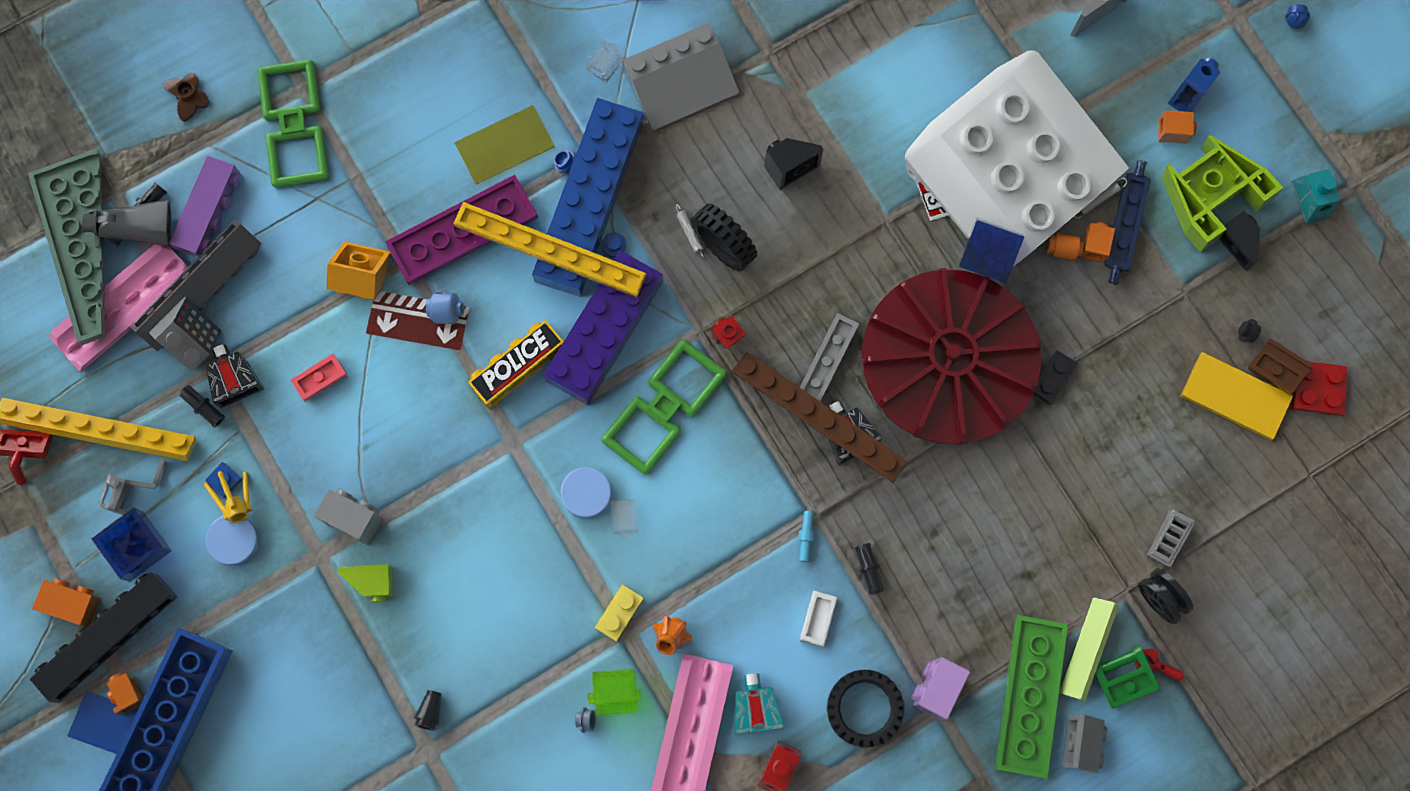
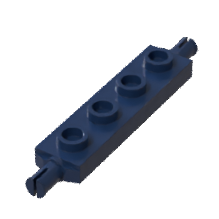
[1104,160,1151,285]

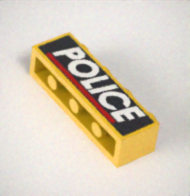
[468,320,564,409]

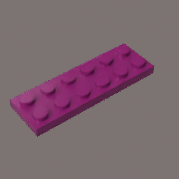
[385,174,538,285]

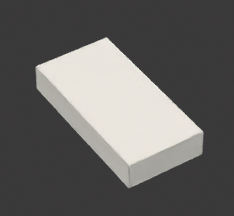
[799,590,838,647]

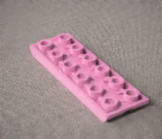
[48,244,188,373]
[651,653,733,791]

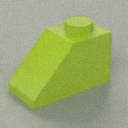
[337,564,394,603]

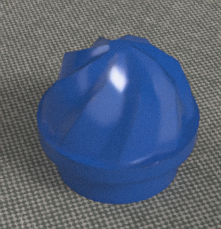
[1285,4,1310,29]

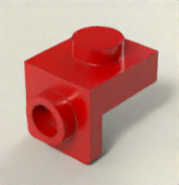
[711,315,745,349]

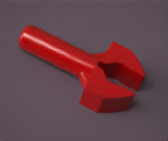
[1134,648,1184,681]

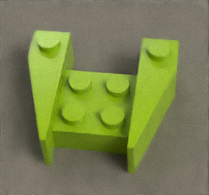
[1161,135,1283,253]

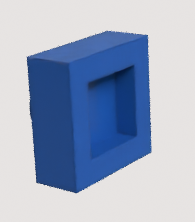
[205,462,243,498]

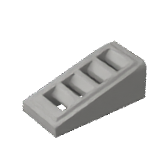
[1146,510,1195,568]

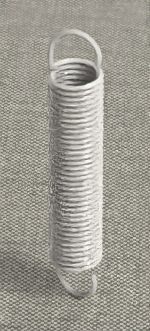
[1074,178,1127,218]
[676,205,704,259]

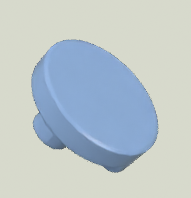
[561,467,611,518]
[205,516,259,566]

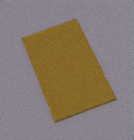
[454,105,554,184]

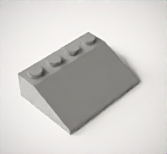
[622,22,739,132]

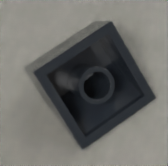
[764,138,824,190]

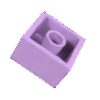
[911,657,970,720]

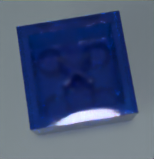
[959,217,1024,284]
[91,507,172,582]

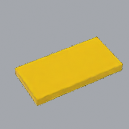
[1180,352,1293,441]

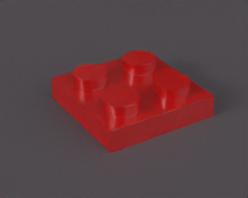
[1292,361,1347,416]

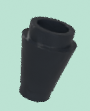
[414,690,442,731]

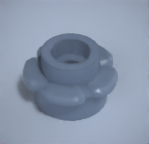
[575,707,596,733]

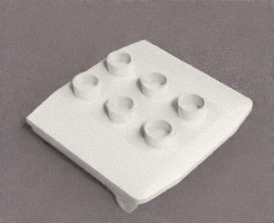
[905,50,1129,277]

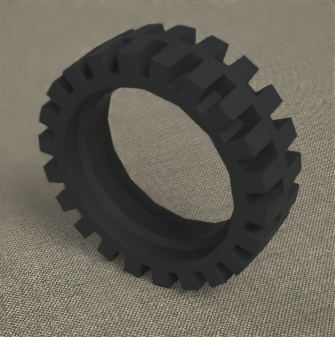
[690,203,758,272]
[827,670,905,748]

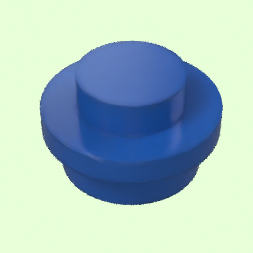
[553,149,576,173]
[602,232,626,257]

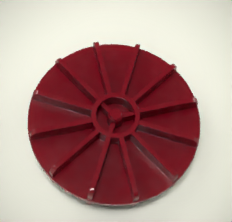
[861,268,1041,445]

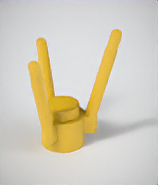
[204,471,252,523]

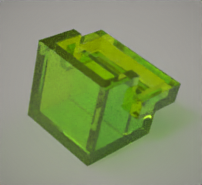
[588,669,642,716]

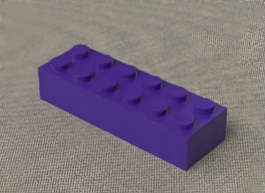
[543,250,663,405]

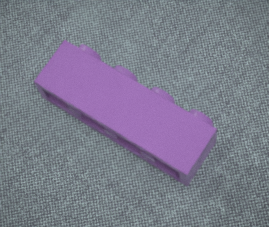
[169,156,241,258]

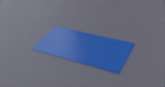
[67,691,138,754]

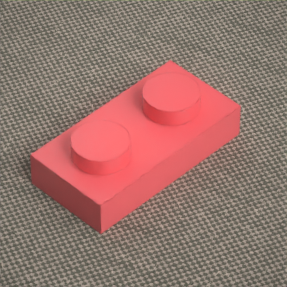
[291,354,348,402]

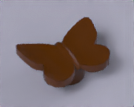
[163,73,209,122]

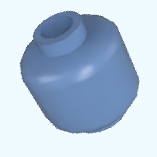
[426,292,464,324]

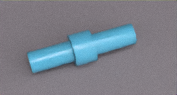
[798,511,814,562]

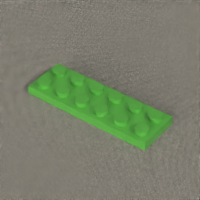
[994,615,1068,779]

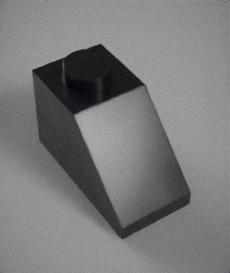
[1219,211,1260,271]

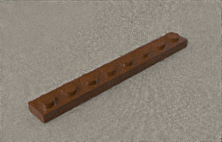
[732,351,908,483]

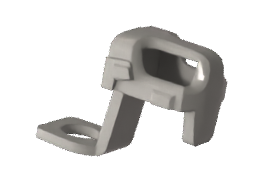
[99,460,167,516]

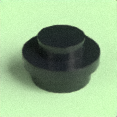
[1238,319,1261,343]

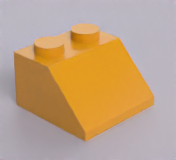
[326,241,391,300]

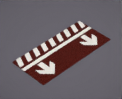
[366,291,469,350]

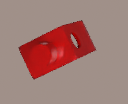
[757,740,801,791]

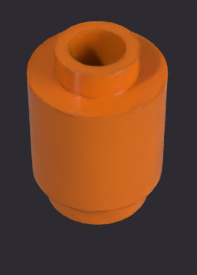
[1046,233,1084,261]

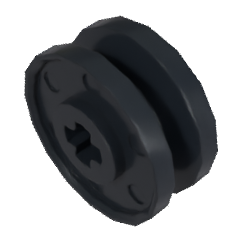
[1138,568,1193,625]

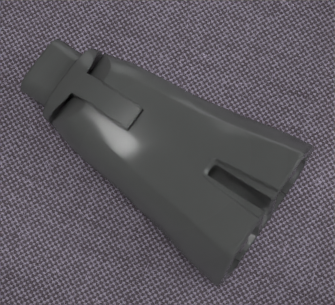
[82,200,172,246]

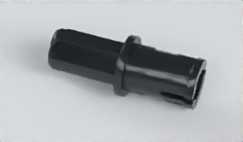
[179,385,225,427]
[855,543,884,595]

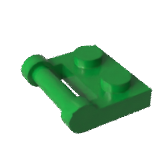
[1095,645,1160,709]

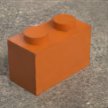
[32,578,100,627]

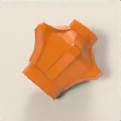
[653,615,692,655]

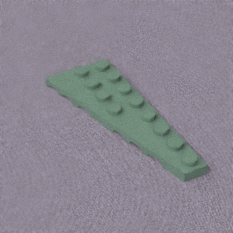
[28,149,105,346]

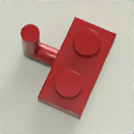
[0,429,53,485]

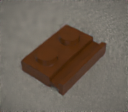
[1248,338,1313,396]

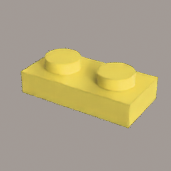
[595,584,644,642]

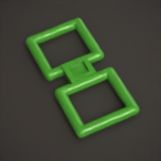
[257,59,329,188]
[601,339,727,475]

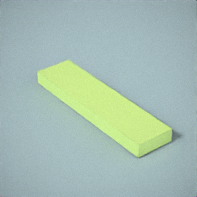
[1059,597,1119,702]

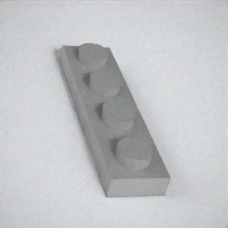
[800,313,859,402]

